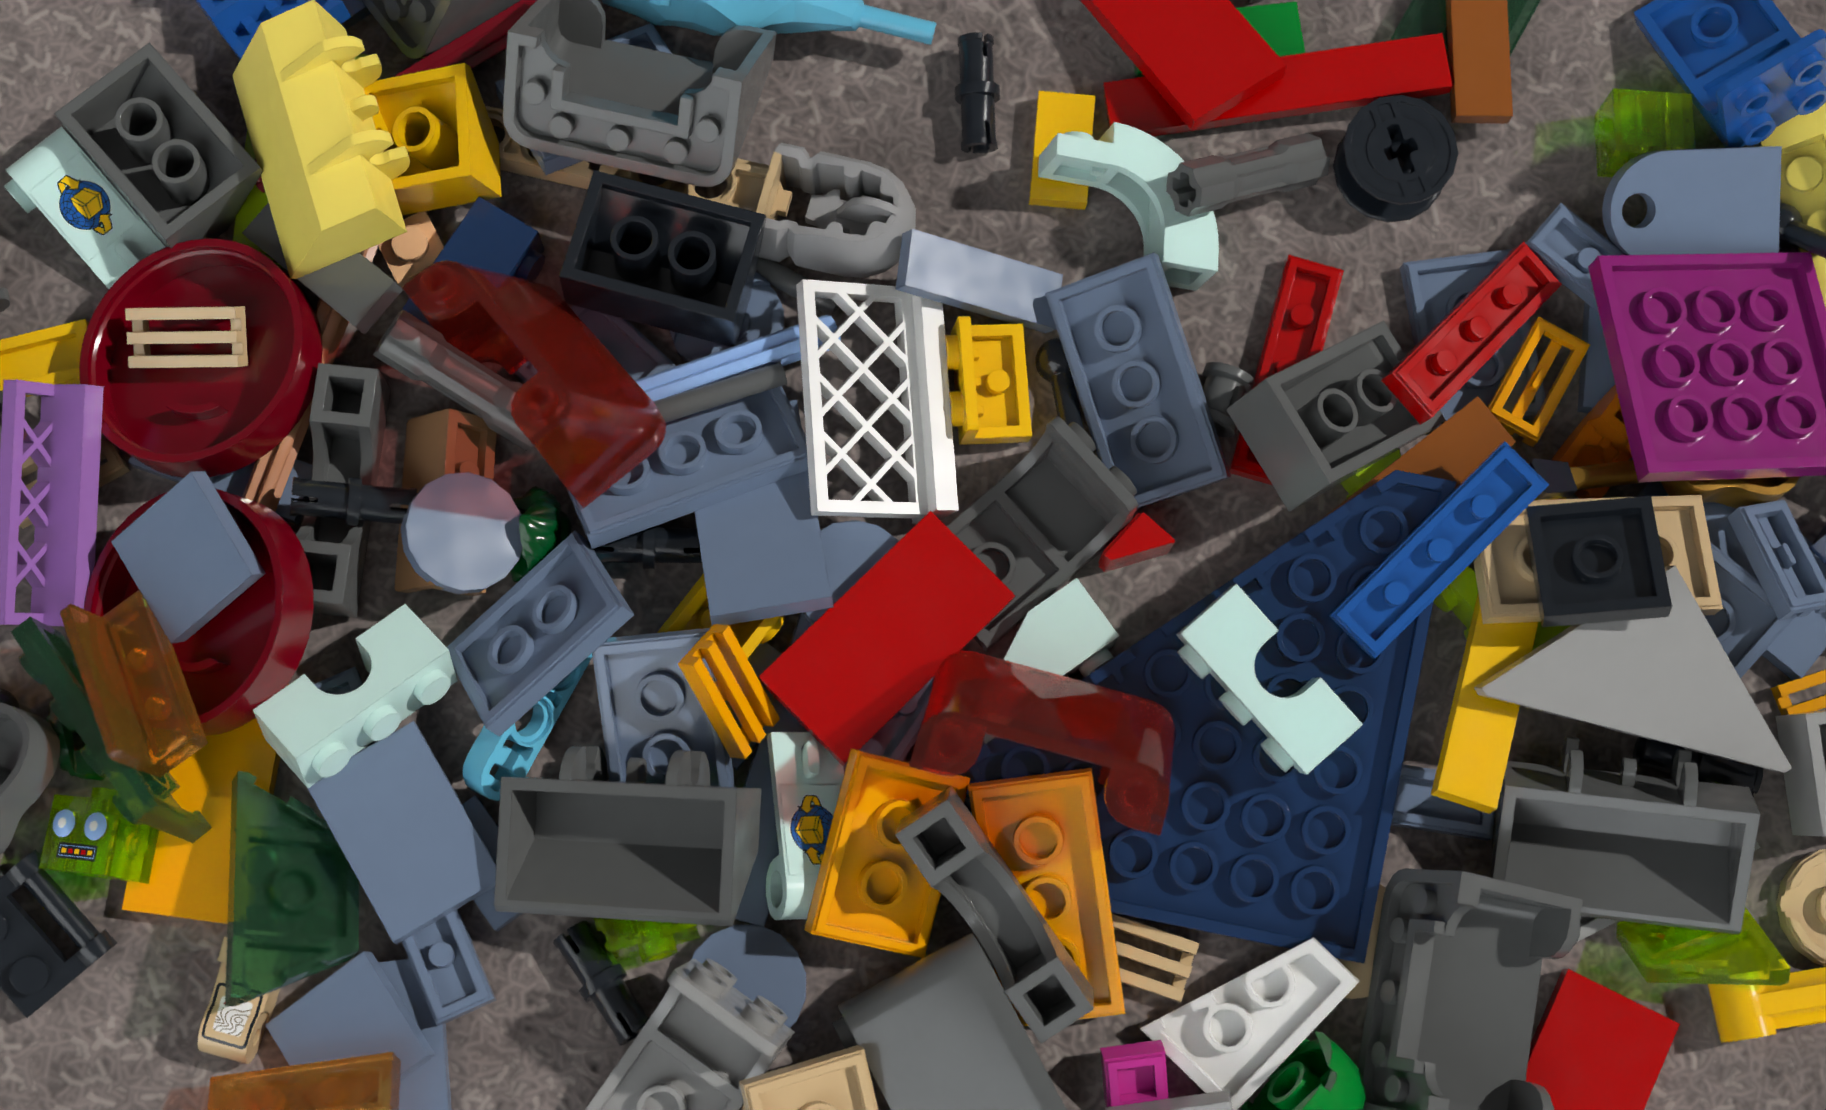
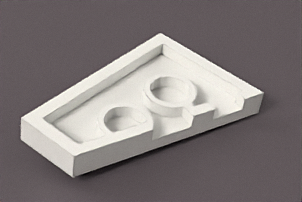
[1140,937,1359,1110]

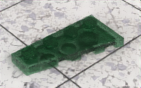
[11,617,212,843]

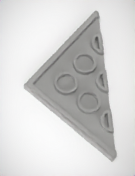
[1474,565,1792,773]

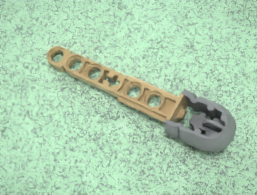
[485,106,916,278]

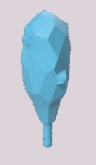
[602,0,936,45]

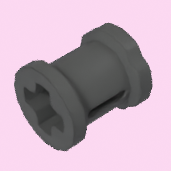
[1202,362,1255,437]

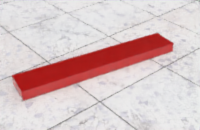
[1103,33,1452,137]

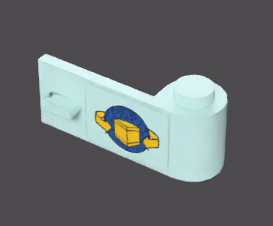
[4,126,165,289]
[766,732,844,920]

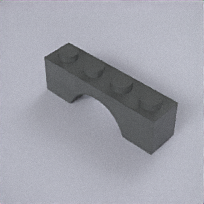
[296,363,391,618]
[895,786,1094,1044]

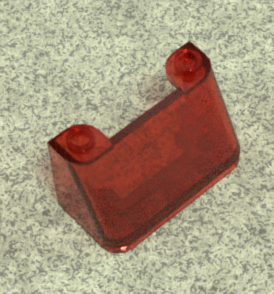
[401,260,666,508]
[909,651,1175,836]

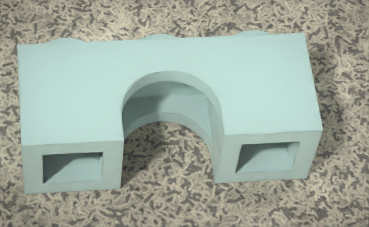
[1176,584,1363,775]
[253,604,458,788]

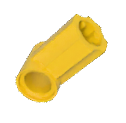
[1707,967,1826,1043]

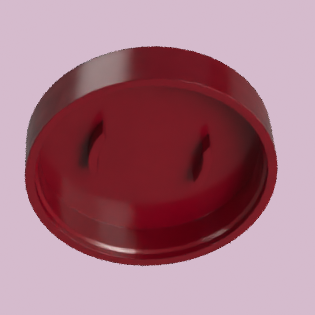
[79,238,323,478]
[83,489,314,736]

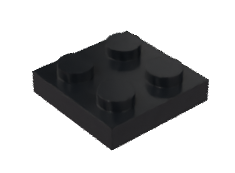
[1524,496,1672,627]

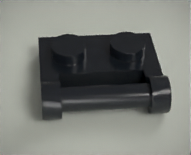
[0,850,117,1018]

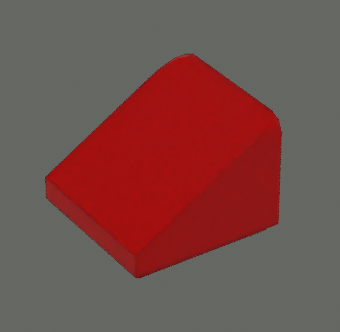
[1098,512,1175,572]

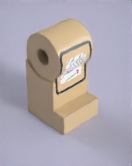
[197,936,291,1065]

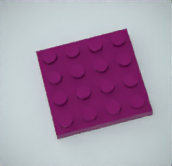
[1588,252,1826,482]

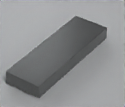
[242,203,404,335]

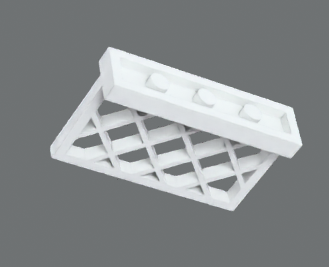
[796,279,959,524]

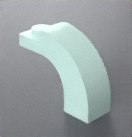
[1038,122,1219,291]

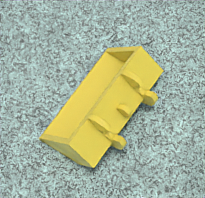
[232,0,410,279]

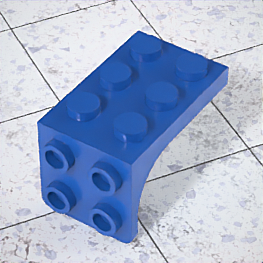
[1634,0,1826,148]

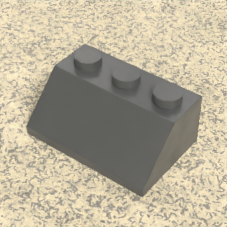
[55,43,263,248]

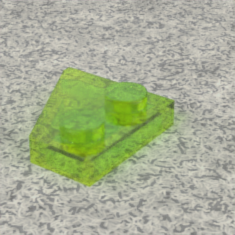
[1616,907,1790,986]

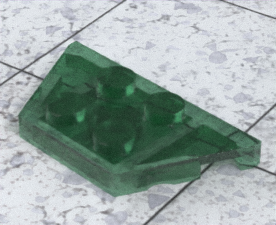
[225,771,359,1007]

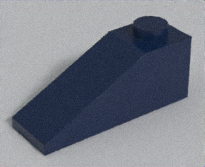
[402,197,545,337]

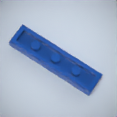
[1328,441,1549,659]

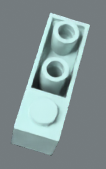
[964,578,1119,747]

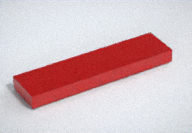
[1381,242,1562,425]
[1229,255,1344,486]

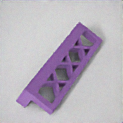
[0,380,104,627]

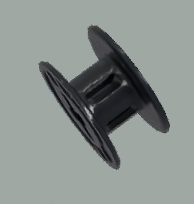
[1333,95,1458,223]

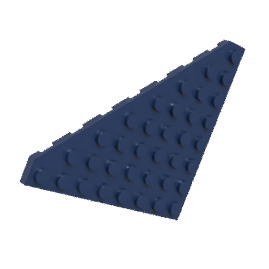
[945,470,1456,964]

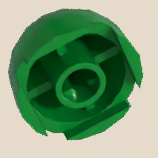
[1241,1032,1366,1110]

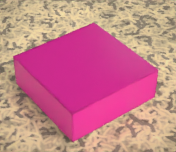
[1100,1040,1169,1107]

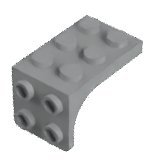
[585,958,794,1110]

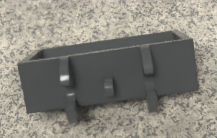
[1490,737,1760,935]
[494,746,761,927]

